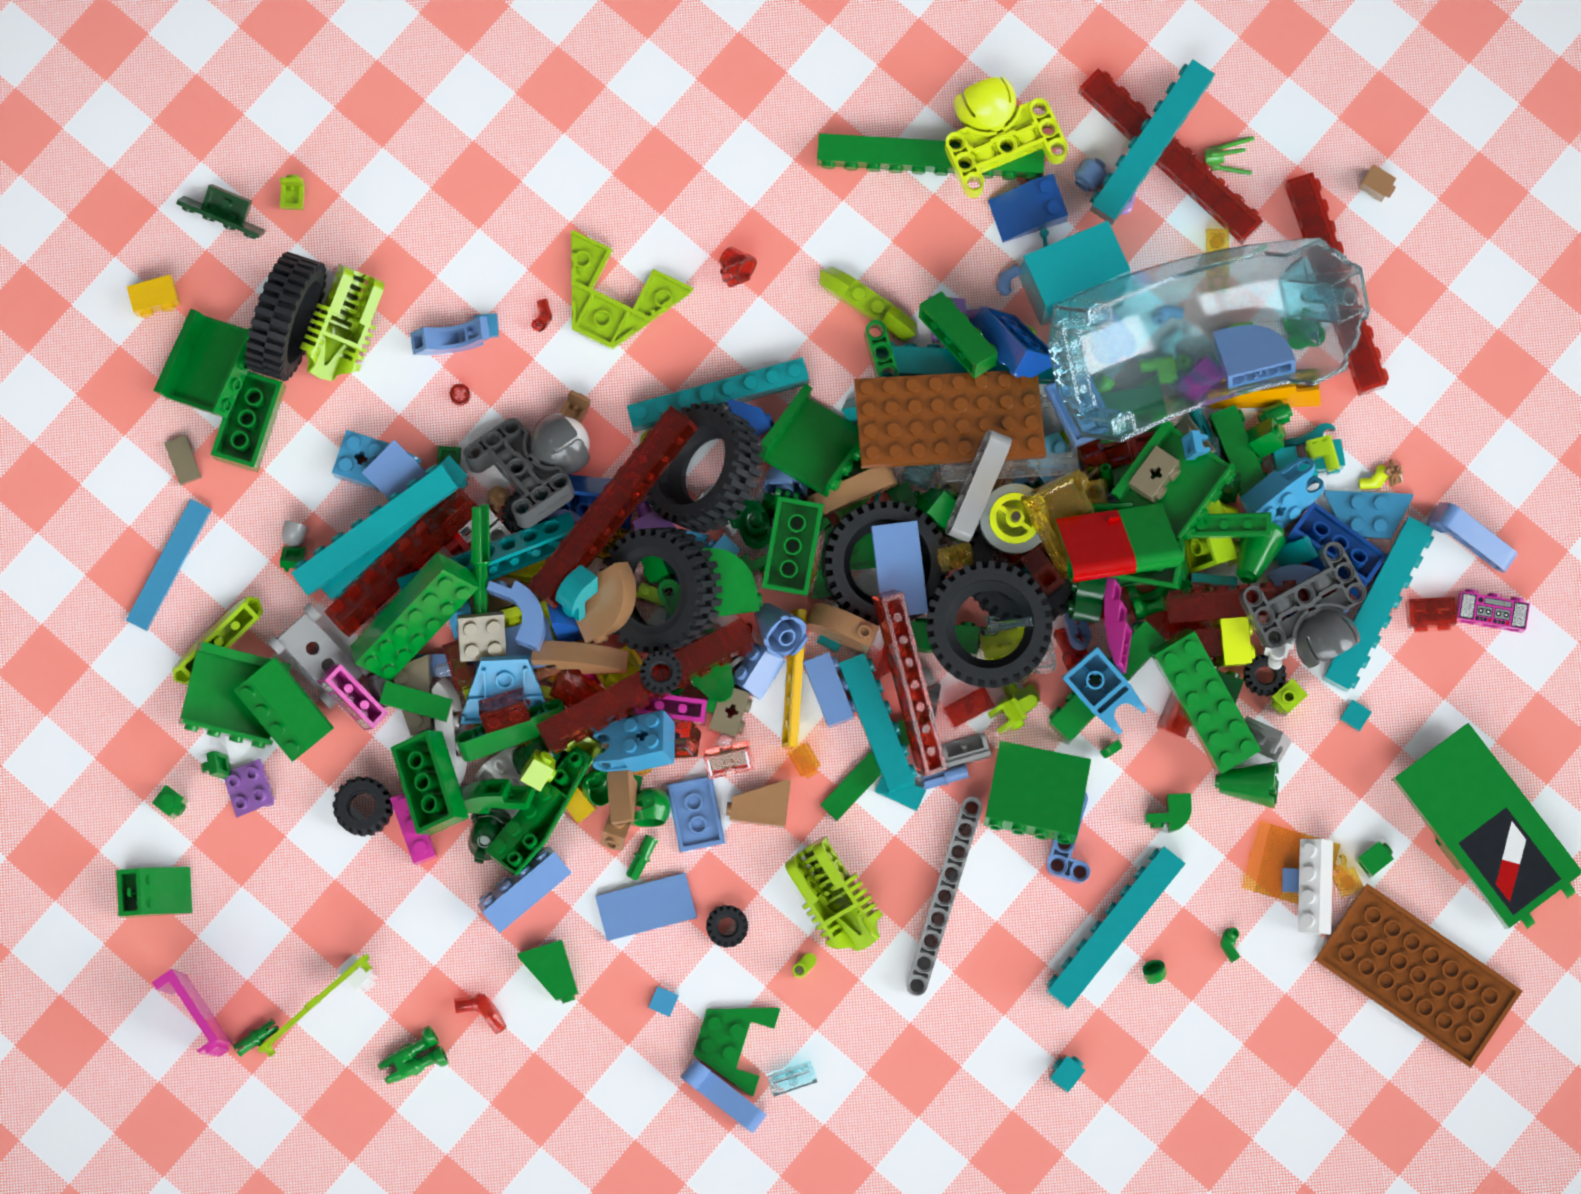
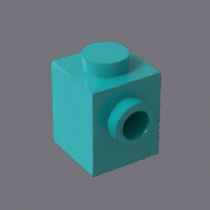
[1049,1055,1086,1093]

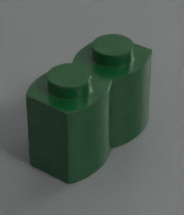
[1066,578,1106,624]

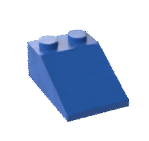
[988,173,1068,243]

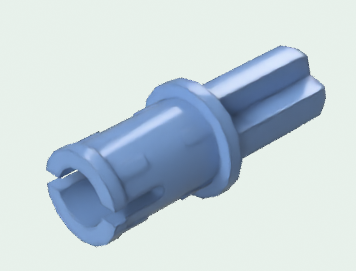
[922,764,969,789]

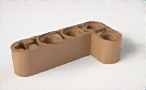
[806,467,900,518]

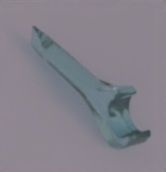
[980,616,1033,637]

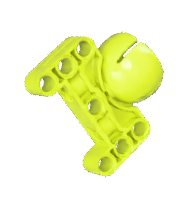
[945,76,1068,198]

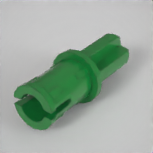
[626,834,658,881]

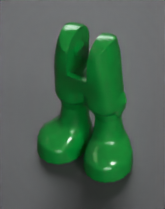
[1126,578,1196,621]
[377,1025,449,1084]

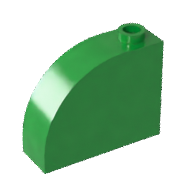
[702,548,763,617]

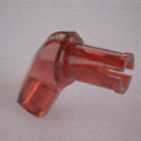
[454,992,507,1035]

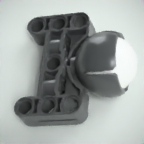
[463,413,590,528]

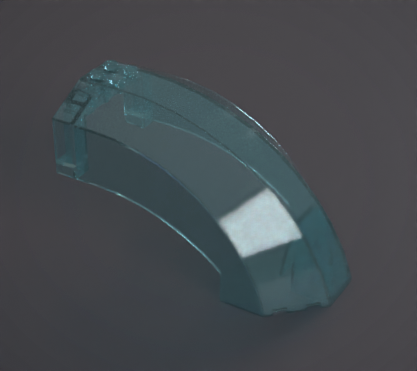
[1048,238,1370,442]

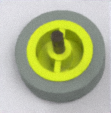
[979,484,1050,555]

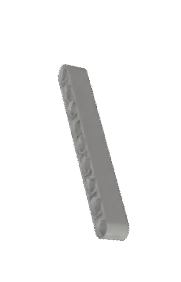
[906,797,982,997]

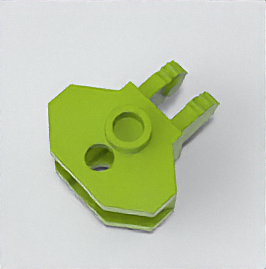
[987,694,1038,735]

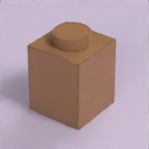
[1359,164,1397,203]

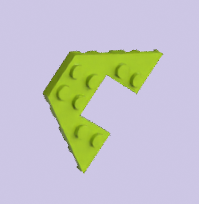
[571,230,694,350]

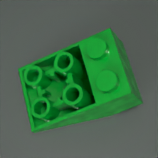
[116,867,193,918]

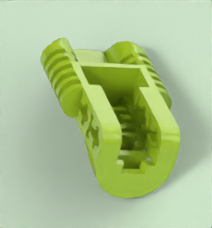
[300,264,385,381]
[785,836,883,951]

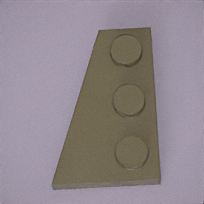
[391,654,434,736]

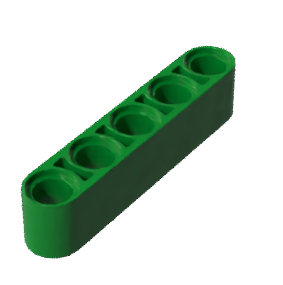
[864,320,899,378]
[455,699,570,762]

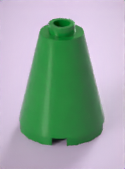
[1236,522,1287,584]
[1215,762,1279,808]

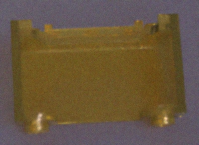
[1021,469,1096,578]

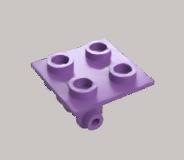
[224,759,275,818]

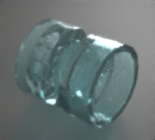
[901,464,940,490]

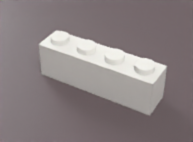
[1298,839,1333,935]

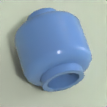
[1074,158,1108,192]

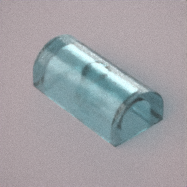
[766,1059,818,1097]

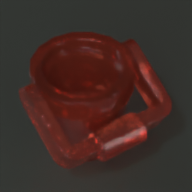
[719,246,757,288]

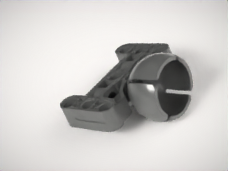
[1238,542,1366,668]

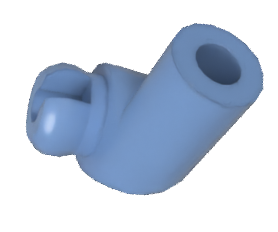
[996,264,1020,296]

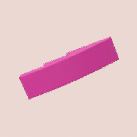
[1104,578,1133,673]

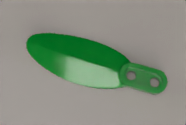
[657,579,734,703]

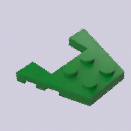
[812,527,876,599]
[693,1008,780,1097]

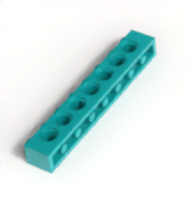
[397,512,583,591]

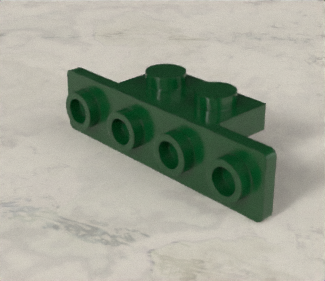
[176,184,266,239]

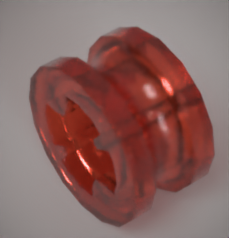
[449,384,471,406]

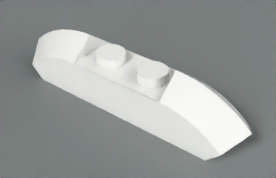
[432,677,467,787]

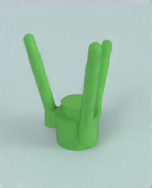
[1205,136,1255,175]

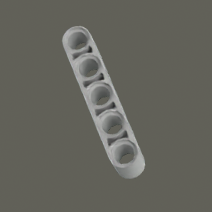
[945,430,1012,542]

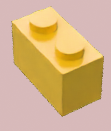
[126,274,181,318]

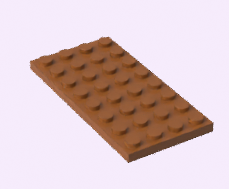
[854,370,1046,469]
[1314,883,1523,1068]

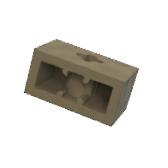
[1129,446,1181,503]
[709,688,753,739]

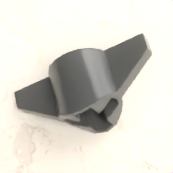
[922,684,941,720]

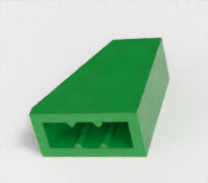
[517,940,580,1004]

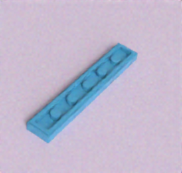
[126,499,212,631]

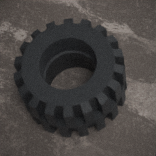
[332,776,393,837]

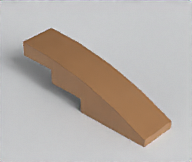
[531,641,629,674]
[607,744,637,825]

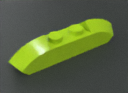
[819,266,917,342]
[172,596,263,685]

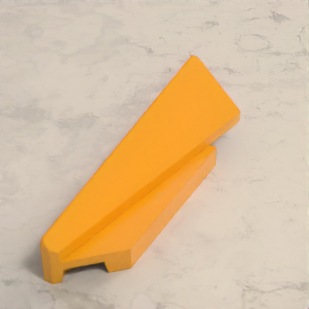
[1208,372,1321,409]

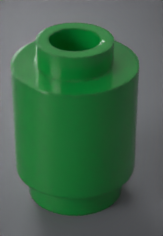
[1257,401,1293,425]

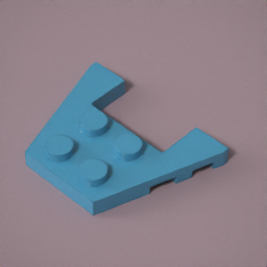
[461,655,546,724]

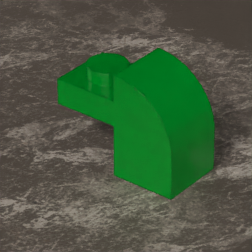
[1144,793,1192,833]

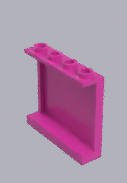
[152,969,232,1057]

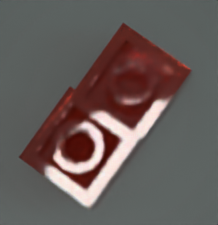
[1053,627,1088,670]

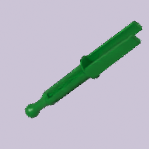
[469,504,492,614]

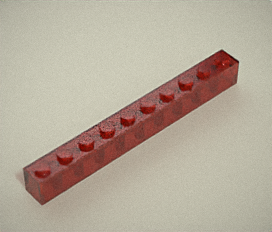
[1078,68,1263,245]
[1285,172,1389,396]
[526,405,698,609]
[536,617,755,754]

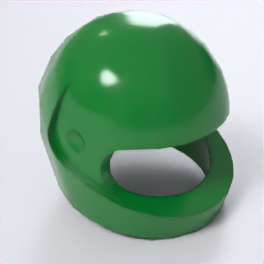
[630,787,671,827]

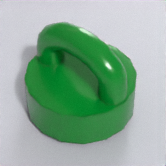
[1142,960,1167,984]

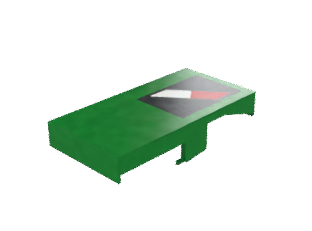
[1391,722,1581,929]

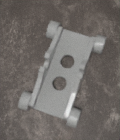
[267,602,371,710]

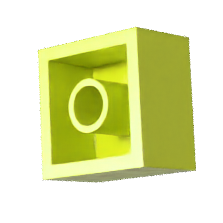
[1212,617,1255,668]

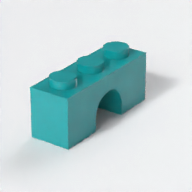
[1271,439,1346,477]

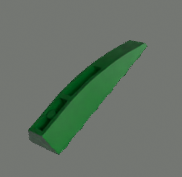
[485,745,593,876]

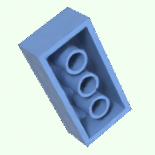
[477,845,572,933]

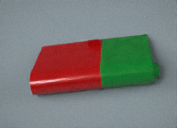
[1055,503,1184,583]

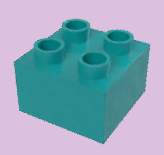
[1019,220,1131,330]

